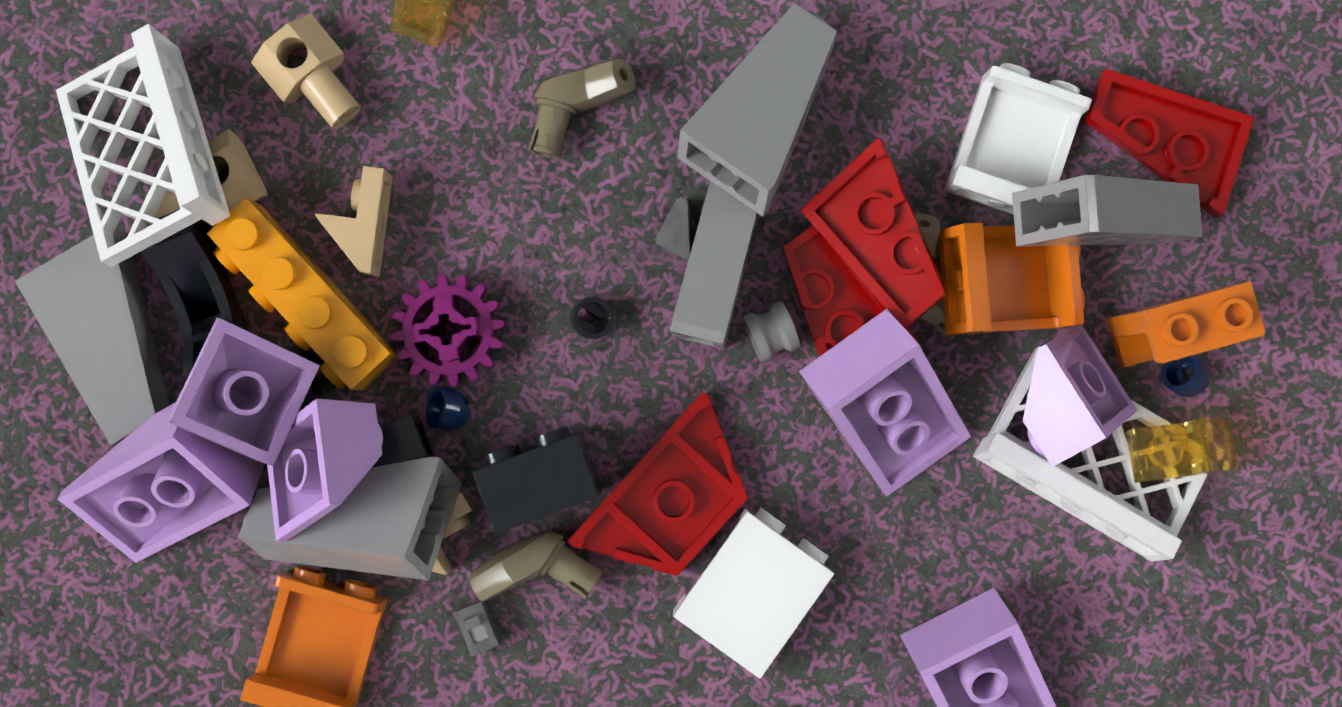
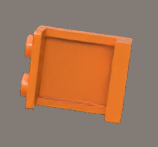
[938,223,1085,335]
[1106,281,1265,368]
[240,565,388,707]

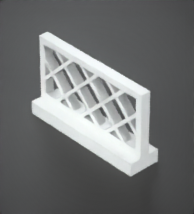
[56,24,230,267]
[973,346,1219,561]

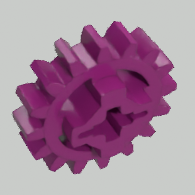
[390,273,507,387]

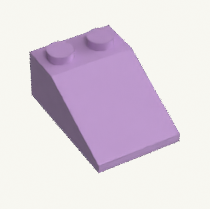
[799,309,971,497]
[58,402,265,563]
[900,588,1056,707]

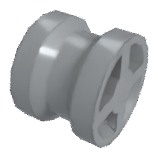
[742,300,801,364]

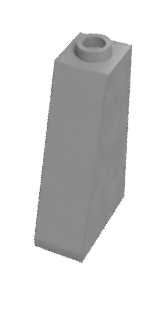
[677,3,837,217]
[1012,175,1203,247]
[670,181,758,349]
[15,230,170,445]
[238,457,462,580]

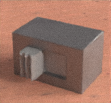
[454,600,501,656]

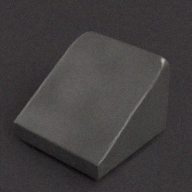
[655,196,692,261]

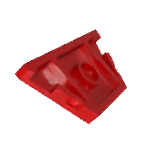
[567,392,748,576]

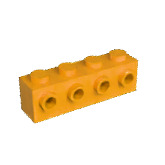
[206,198,398,391]

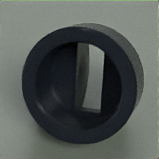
[570,297,614,339]

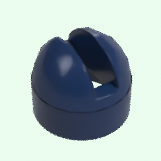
[1161,355,1210,398]
[426,386,470,430]

